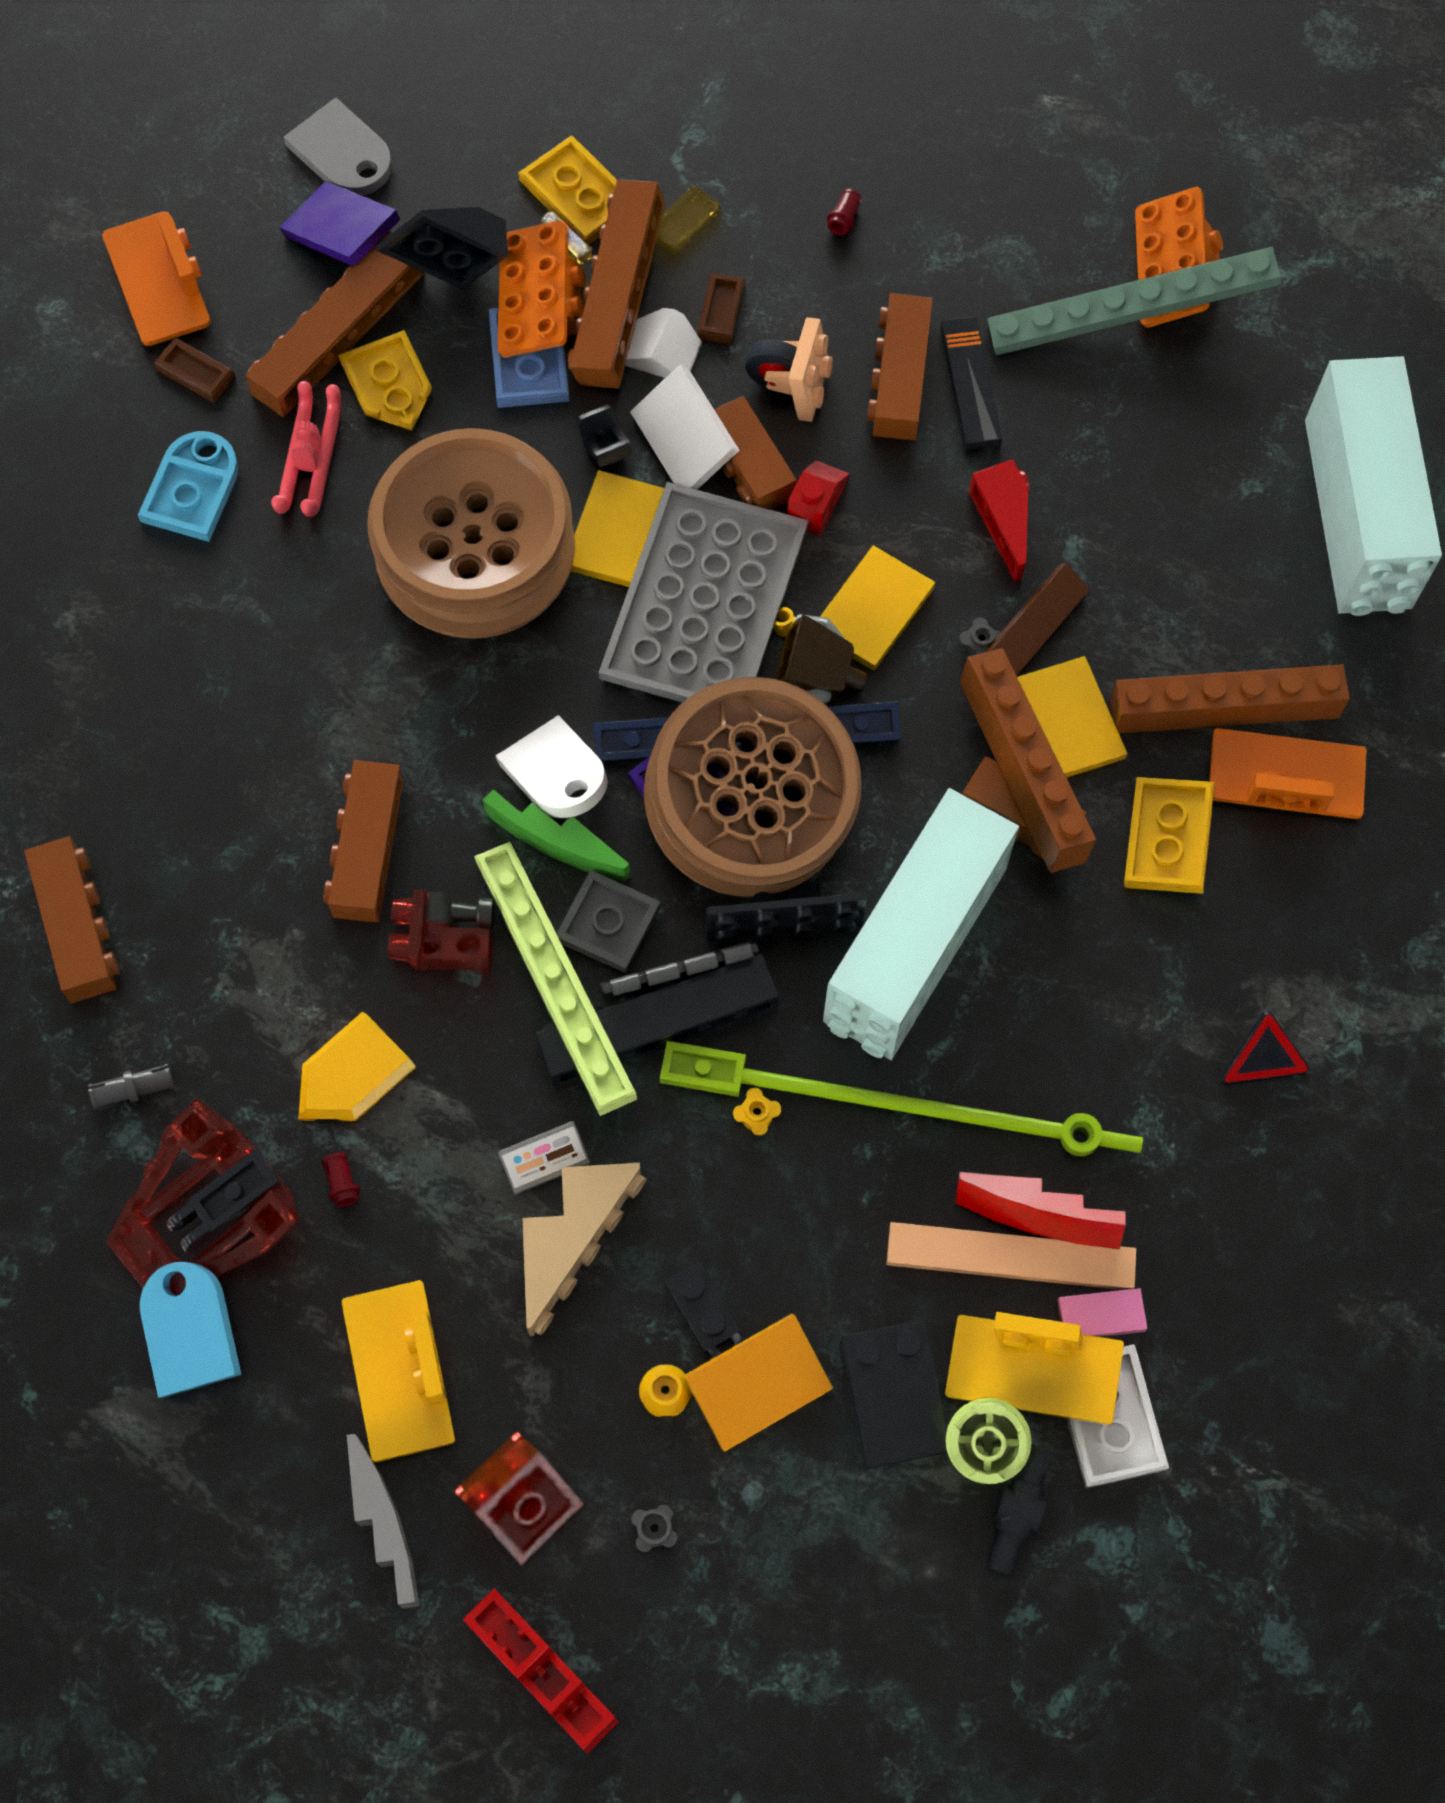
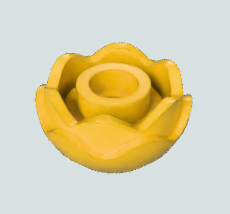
[639,1365,692,1417]

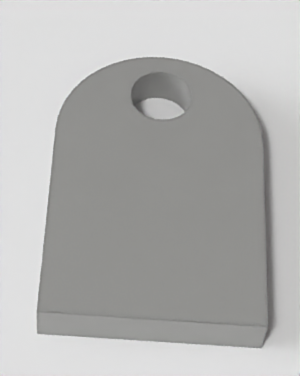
[283,97,392,196]

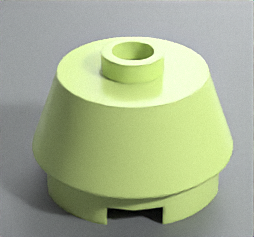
[946,1398,1032,1484]

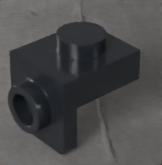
[577,404,633,467]

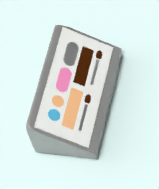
[498,1121,590,1195]

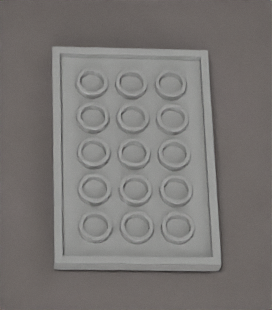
[599,482,808,703]

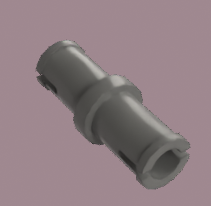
[88,1063,174,1110]

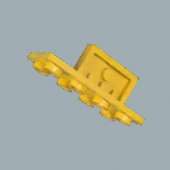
[342,1280,455,1463]
[945,1312,1124,1425]

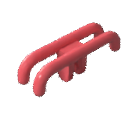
[271,381,341,517]

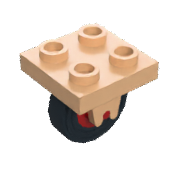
[745,317,833,422]

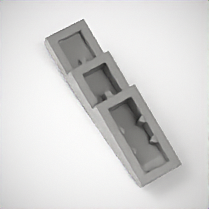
[347,1434,420,1609]

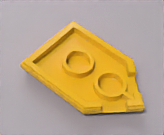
[338,330,432,431]
[298,1011,416,1121]

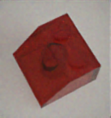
[454,1431,583,1565]

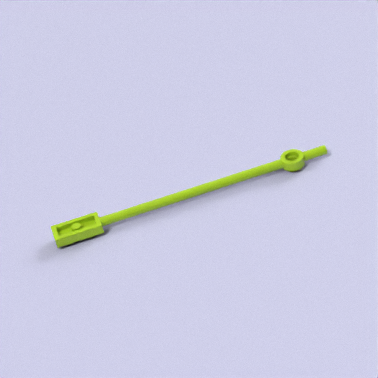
[660,1041,1143,1156]

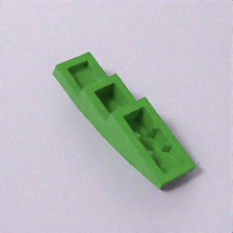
[483,789,630,883]

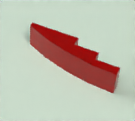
[955,1172,1126,1250]
[463,1588,619,1754]

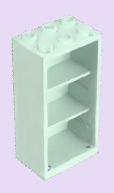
[1305,356,1442,616]
[823,788,1019,1061]

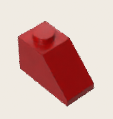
[787,461,850,536]

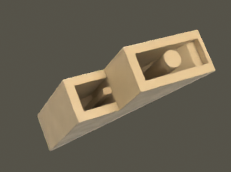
[522,1163,646,1336]

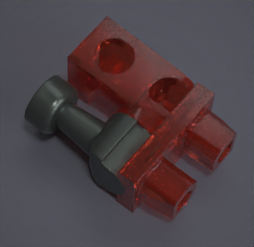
[387,889,495,975]

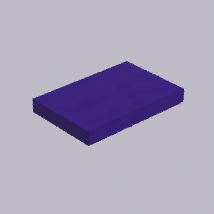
[279,181,400,266]

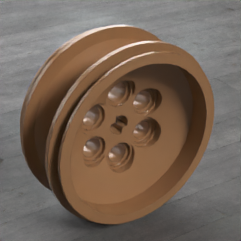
[367,428,575,638]
[644,677,862,897]

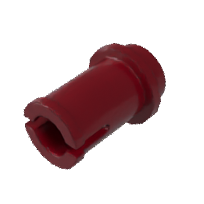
[827,189,862,235]
[321,1152,360,1207]

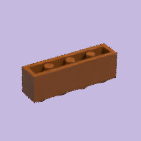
[867,293,933,441]
[323,760,404,923]
[24,836,120,1004]

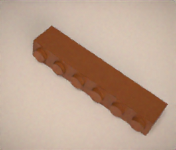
[568,179,666,389]
[245,231,425,418]
[959,648,1096,873]
[1109,664,1350,734]

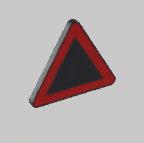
[1222,1011,1309,1083]

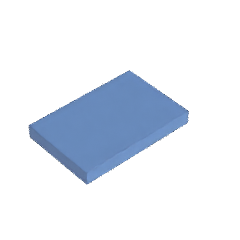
[489,308,570,408]

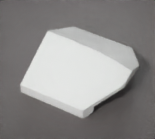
[625,308,702,378]

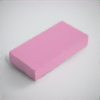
[1057,1288,1147,1337]

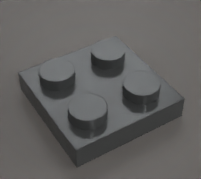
[556,870,661,973]

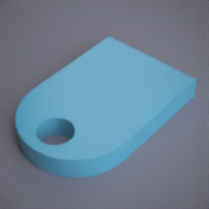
[138,431,239,542]
[140,1262,242,1398]

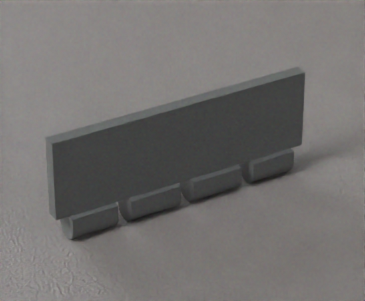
[599,942,758,996]

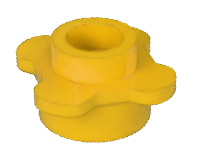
[733,1088,781,1135]

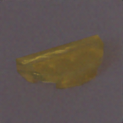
[541,211,592,266]

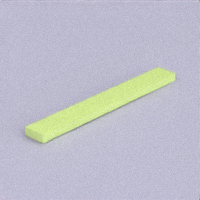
[474,842,637,1116]

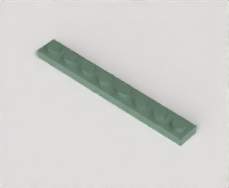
[987,246,1281,356]

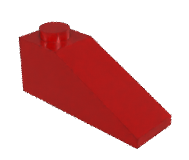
[969,459,1030,582]

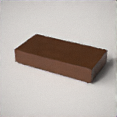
[697,272,745,345]
[154,337,235,403]

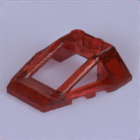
[106,1099,299,1296]

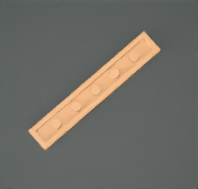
[886,1222,1136,1290]

